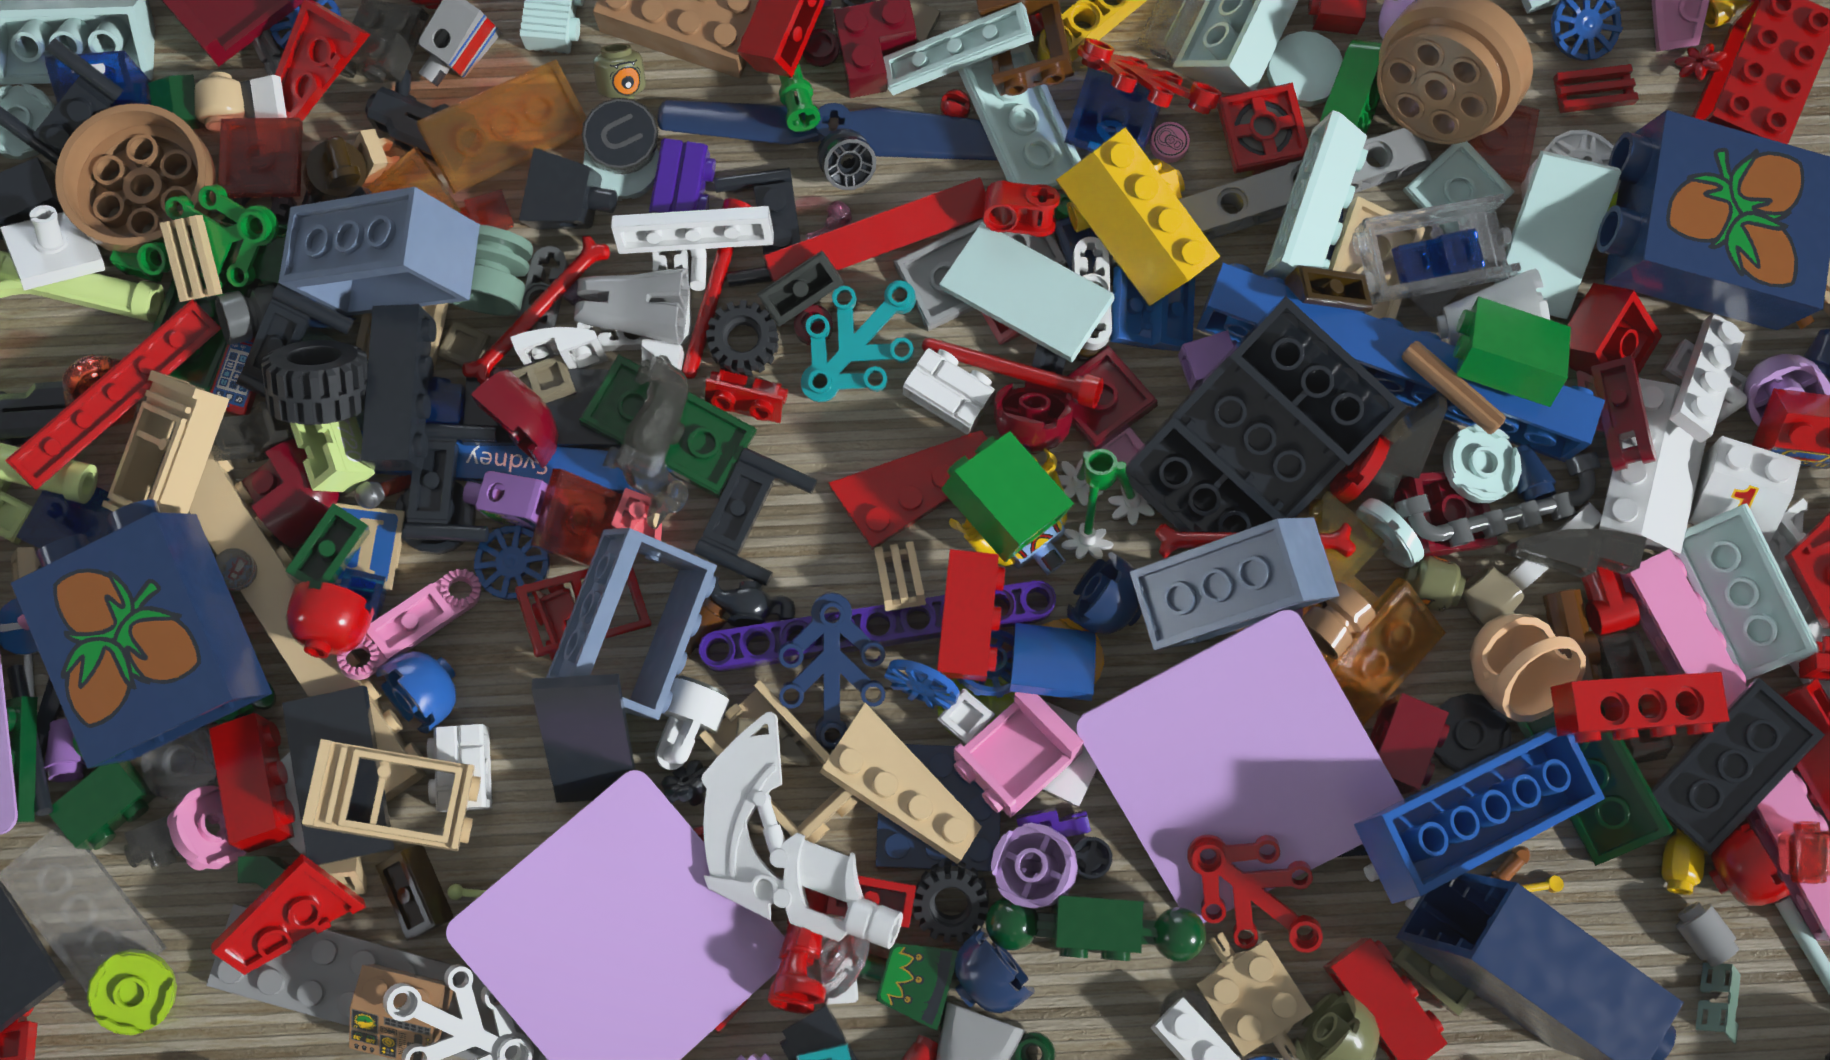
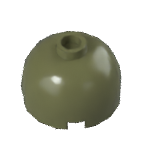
[1295,991,1380,1060]

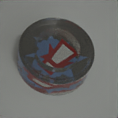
[215,548,257,591]

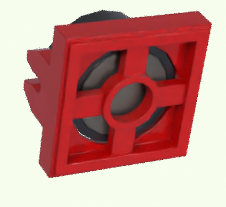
[1217,82,1308,175]

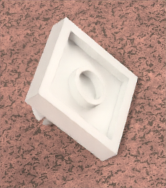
[0,205,105,290]

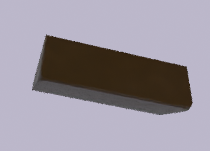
[1284,265,1373,312]
[375,845,454,941]

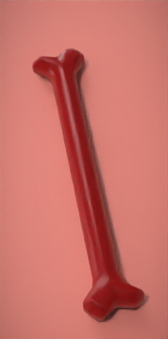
[462,236,610,385]
[1155,522,1356,558]

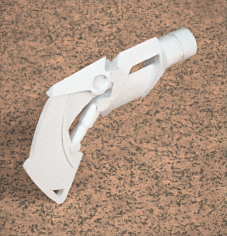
[701,712,903,949]

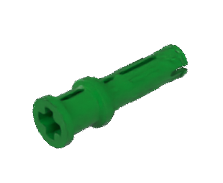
[779,63,821,132]

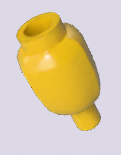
[1661,828,1705,895]

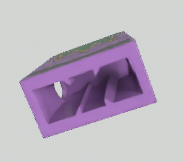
[463,471,567,537]

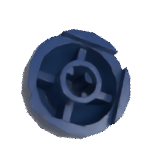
[1067,552,1142,635]
[954,927,1035,1013]

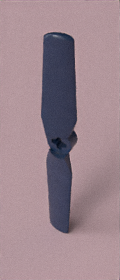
[657,100,998,161]

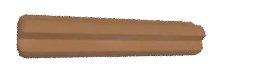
[1401,341,1506,434]

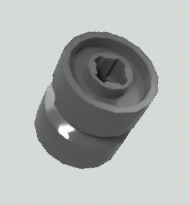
[215,284,275,345]

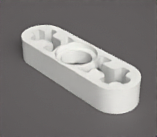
[1072,237,1112,350]
[1507,502,1602,591]

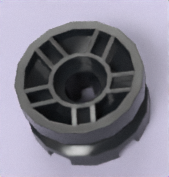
[817,129,877,190]

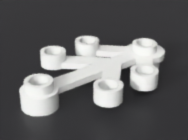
[383,964,534,1060]

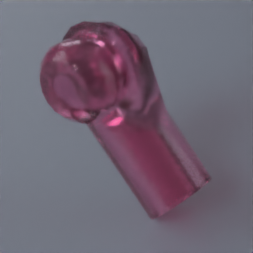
[805,201,852,240]

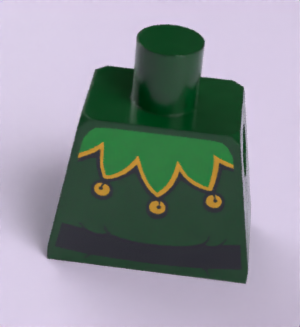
[857,943,958,1030]

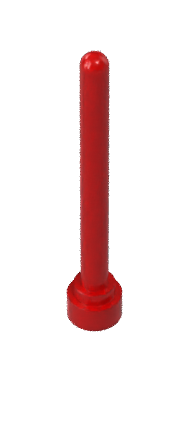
[682,198,752,379]
[922,338,1104,409]

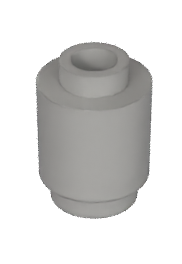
[1676,902,1739,967]

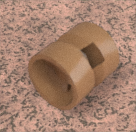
[1302,581,1376,659]

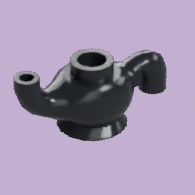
[709,575,796,627]

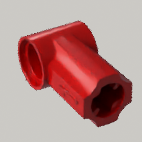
[1576,551,1640,636]

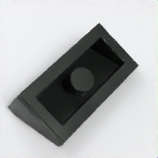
[757,250,844,326]

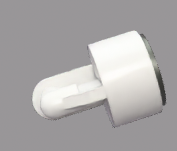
[655,676,730,770]

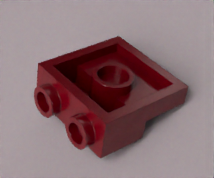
[1393,471,1498,557]

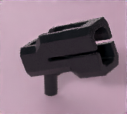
[365,69,479,172]
[0,381,81,445]

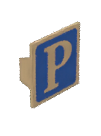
[335,503,406,590]

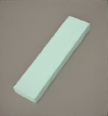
[883,2,1034,95]

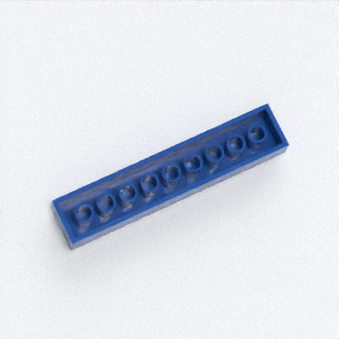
[1196,263,1605,462]

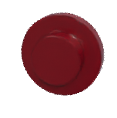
[802,29,839,67]

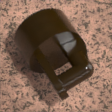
[303,136,367,202]

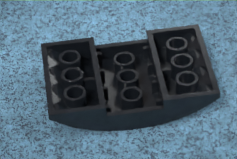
[1126,296,1406,533]

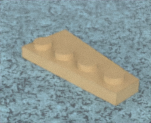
[819,703,982,864]

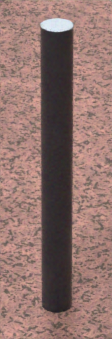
[7,665,53,816]

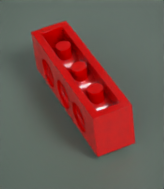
[1550,672,1730,743]

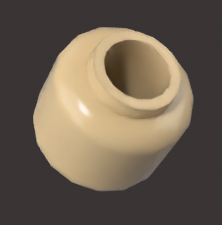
[194,72,246,133]

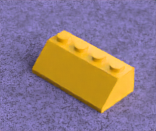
[1056,127,1220,306]

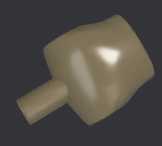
[1462,565,1524,627]

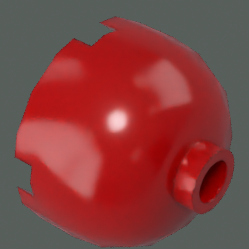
[285,581,375,658]
[1708,821,1791,906]

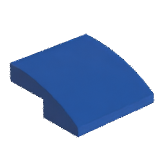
[1110,265,1196,351]
[1010,623,1096,701]

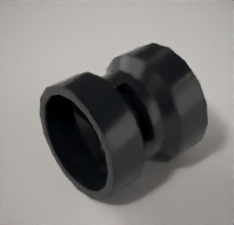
[1072,837,1112,880]

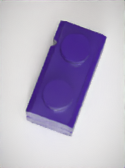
[649,138,716,213]

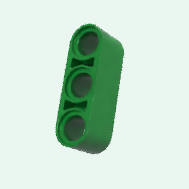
[1320,39,1382,134]

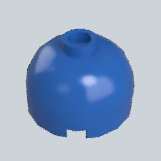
[376,651,456,734]

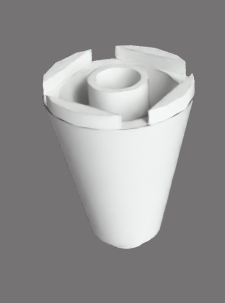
[1436,268,1550,346]

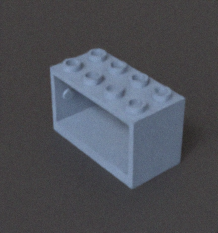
[278,187,480,316]
[1130,517,1339,651]
[546,528,717,720]

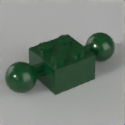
[985,896,1206,962]

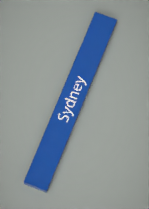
[361,431,668,497]

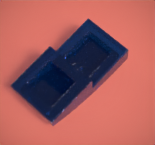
[1391,228,1485,287]

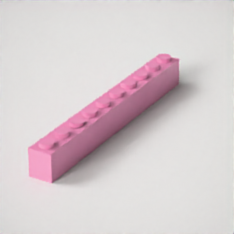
[1620,549,1830,941]

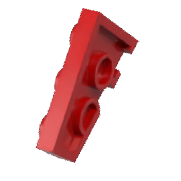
[275,0,371,123]
[211,854,366,975]

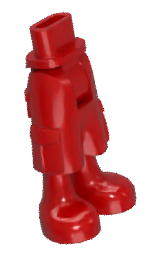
[767,887,829,1014]

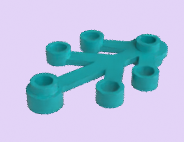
[801,280,916,402]

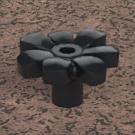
[661,760,709,806]

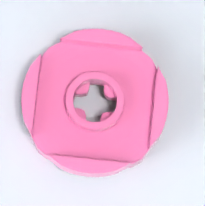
[167,786,247,870]

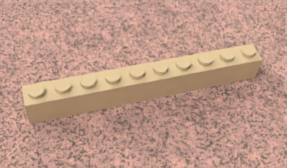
[189,449,427,802]

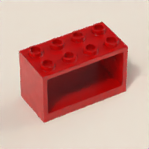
[1692,0,1830,144]

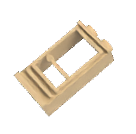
[102,370,230,514]
[699,680,860,844]
[302,739,481,852]

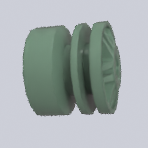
[450,224,534,316]

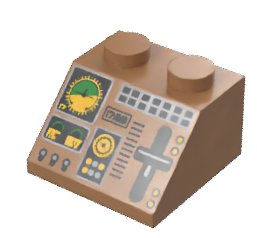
[349,964,456,1060]

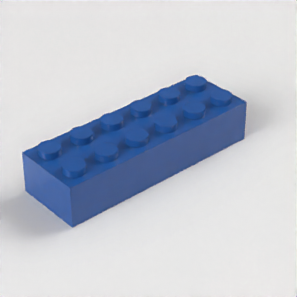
[1354,726,1605,904]

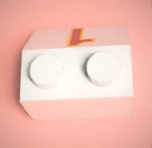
[1688,436,1801,545]

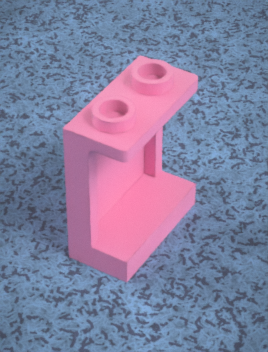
[954,692,1084,818]

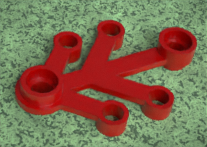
[1077,38,1222,115]
[1187,835,1323,953]

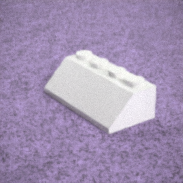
[1598,378,1707,556]

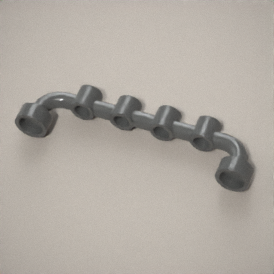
[1395,452,1601,548]

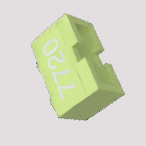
[290,416,375,493]

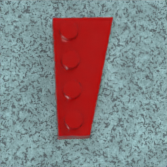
[828,430,988,550]

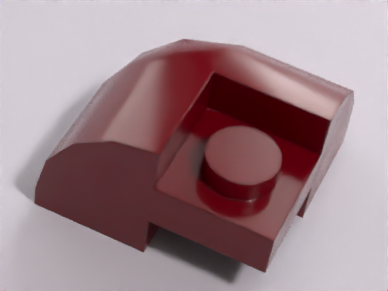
[471,370,559,469]
[242,439,339,549]

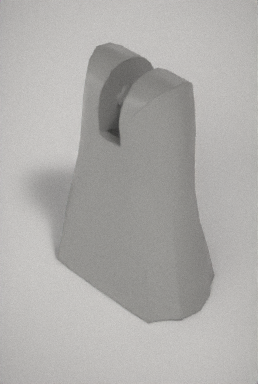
[574,268,690,345]
[936,1002,1025,1060]

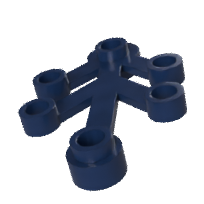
[778,592,886,749]

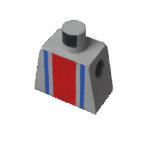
[418,0,502,87]

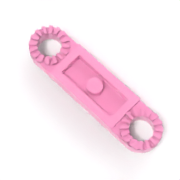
[337,569,481,680]

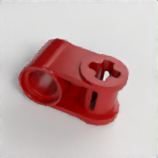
[983,180,1060,237]

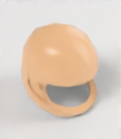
[1470,614,1586,722]

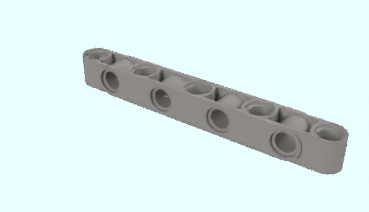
[1109,128,1432,269]

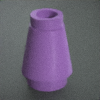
[44,719,87,783]

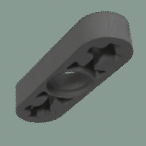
[516,246,569,331]

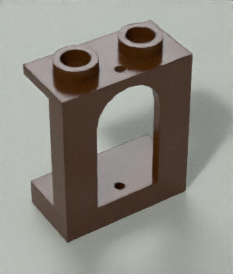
[976,0,1075,96]

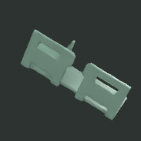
[1696,963,1741,1044]

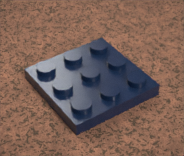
[876,744,1001,872]

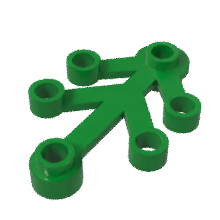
[137,184,279,298]

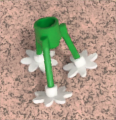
[1059,449,1154,559]

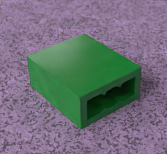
[1453,296,1571,407]
[941,431,1074,562]

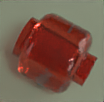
[1778,821,1830,884]

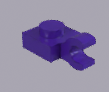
[1016,807,1091,837]

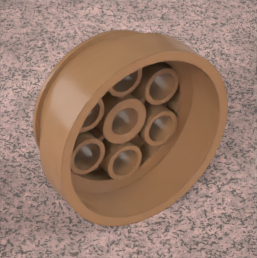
[1377,0,1533,144]
[55,104,216,254]

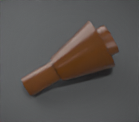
[685,597,727,660]

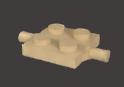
[1196,932,1313,1060]

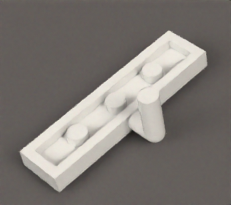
[611,206,774,291]
[1669,313,1747,443]
[1151,997,1241,1060]

